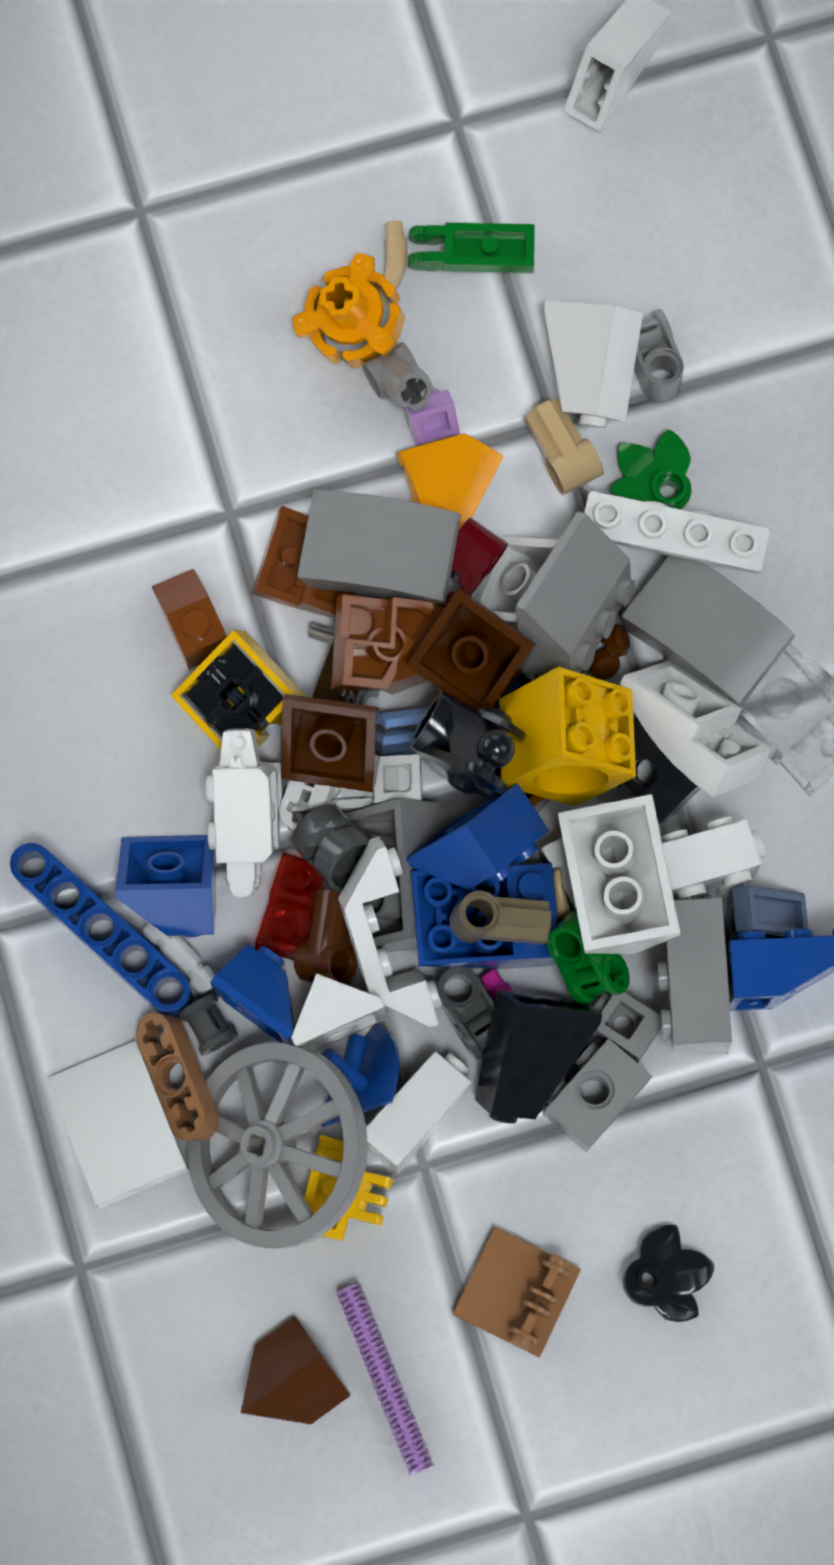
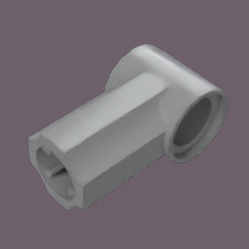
[362,342,434,411]

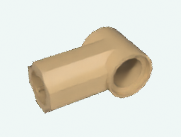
[525,399,604,495]

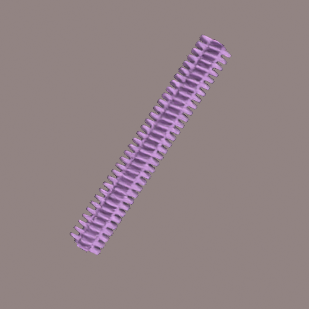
[336,1282,434,1475]

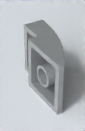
[297,489,461,604]
[621,555,795,707]

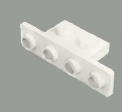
[584,491,770,574]

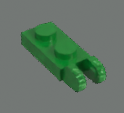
[408,222,535,273]

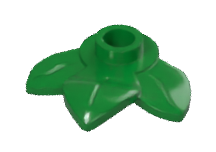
[610,430,692,510]

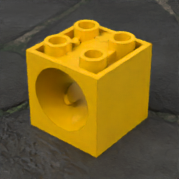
[499,667,636,806]

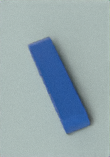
[9,843,193,1017]

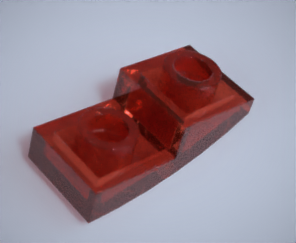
[255,853,324,961]

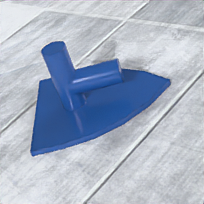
[321,1023,400,1127]

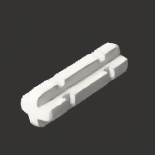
[142,923,216,996]

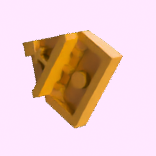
[396,433,504,531]

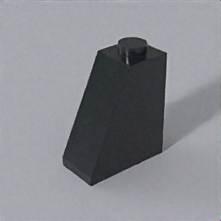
[475,991,603,1124]

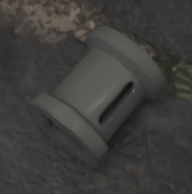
[178,994,239,1056]

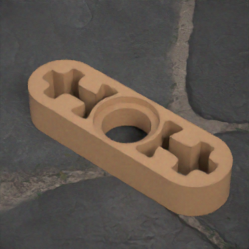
[136,1012,219,1141]

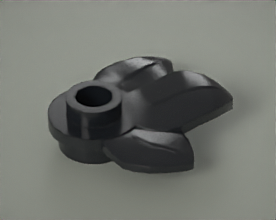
[623,1225,715,1323]

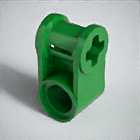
[546,908,630,1004]

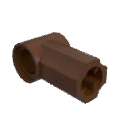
[294,889,357,985]

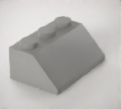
[516,511,635,676]
[345,798,442,952]
[657,898,732,1054]

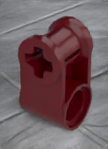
[442,517,508,606]

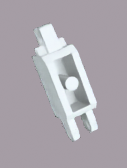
[206,728,280,900]

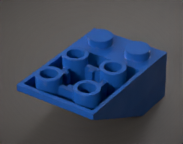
[410,863,558,969]
[726,929,834,1011]

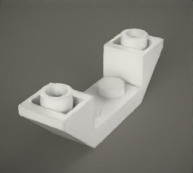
[338,837,442,1027]

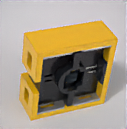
[170,630,307,750]

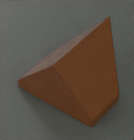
[240,1316,351,1425]

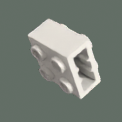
[661,816,765,900]

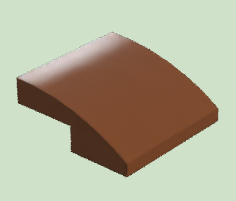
[251,506,353,618]

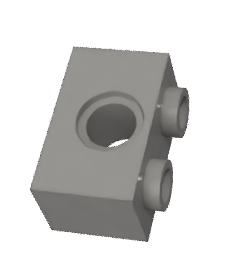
[543,1038,652,1152]

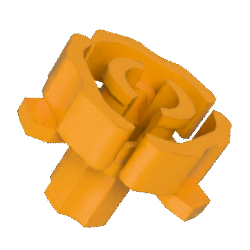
[292,253,405,368]

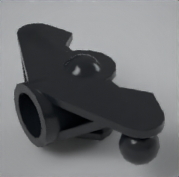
[409,690,526,798]

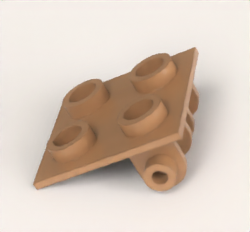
[452,1227,581,1358]

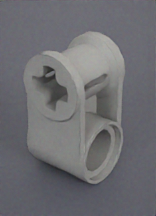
[634,309,684,403]

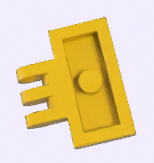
[297,1135,394,1242]

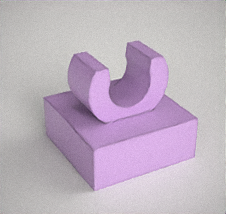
[405,388,460,446]

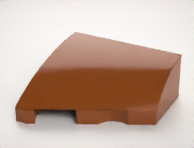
[331,594,433,691]

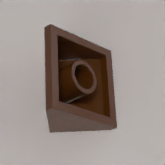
[406,588,536,709]
[281,694,386,792]

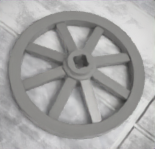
[187,1043,367,1248]

